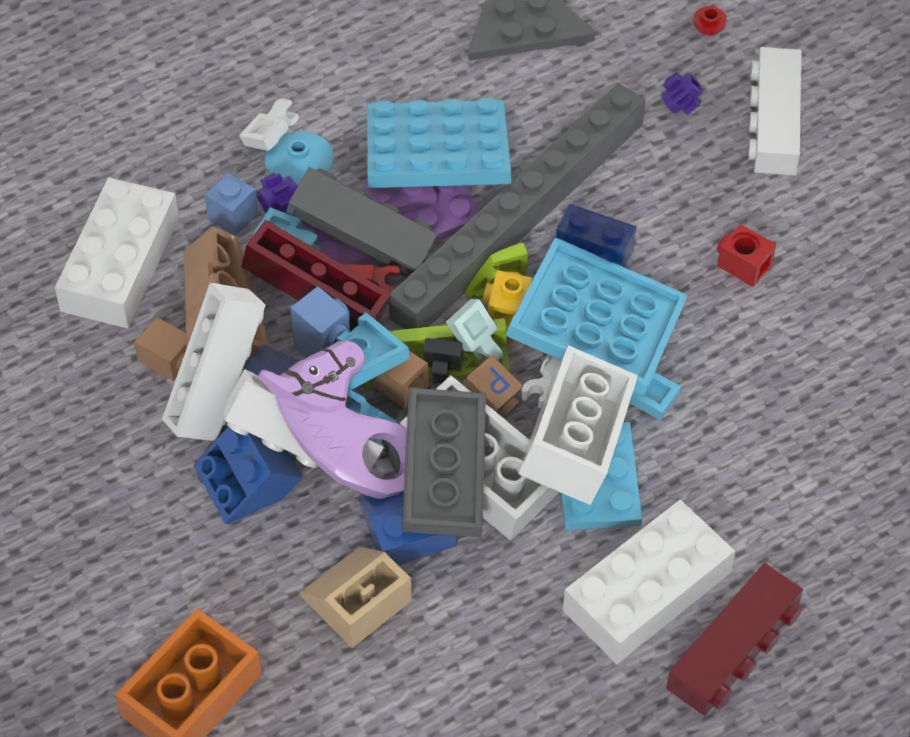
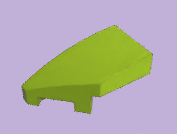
[465,243,528,301]

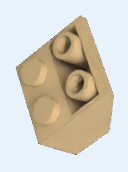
[300,546,412,648]

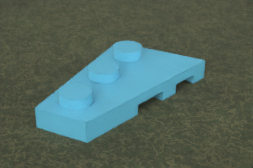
[337,312,410,390]

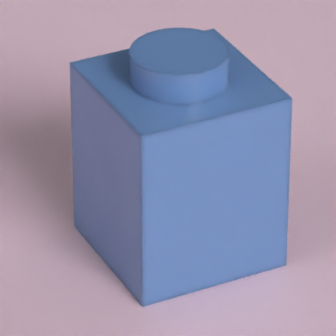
[205,173,258,236]

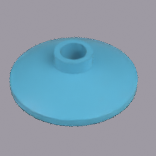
[265,131,334,186]

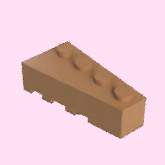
[184,226,271,374]

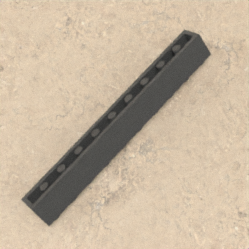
[389,83,645,329]

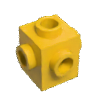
[482,270,533,331]

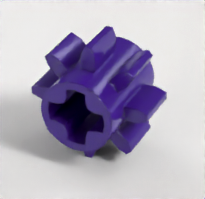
[661,71,704,115]
[256,173,297,213]

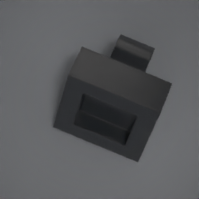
[423,338,463,384]

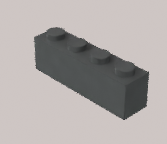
[286,167,437,277]

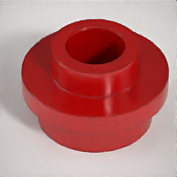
[693,6,727,36]

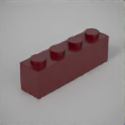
[241,219,391,332]
[666,562,803,717]

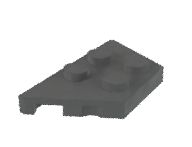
[468,0,595,61]

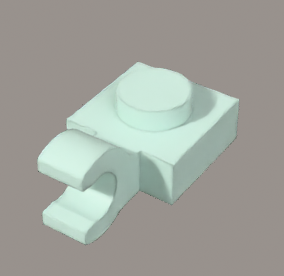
[446,299,504,363]

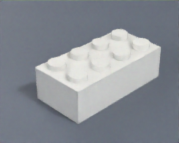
[55,177,179,328]
[518,345,638,505]
[400,376,559,541]
[563,500,735,664]

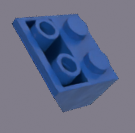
[194,427,303,524]

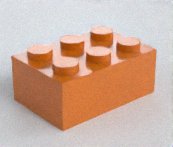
[115,608,262,737]

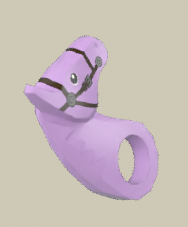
[258,340,406,499]

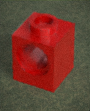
[716,224,777,287]

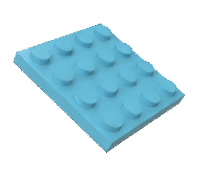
[367,98,511,188]
[506,238,688,396]

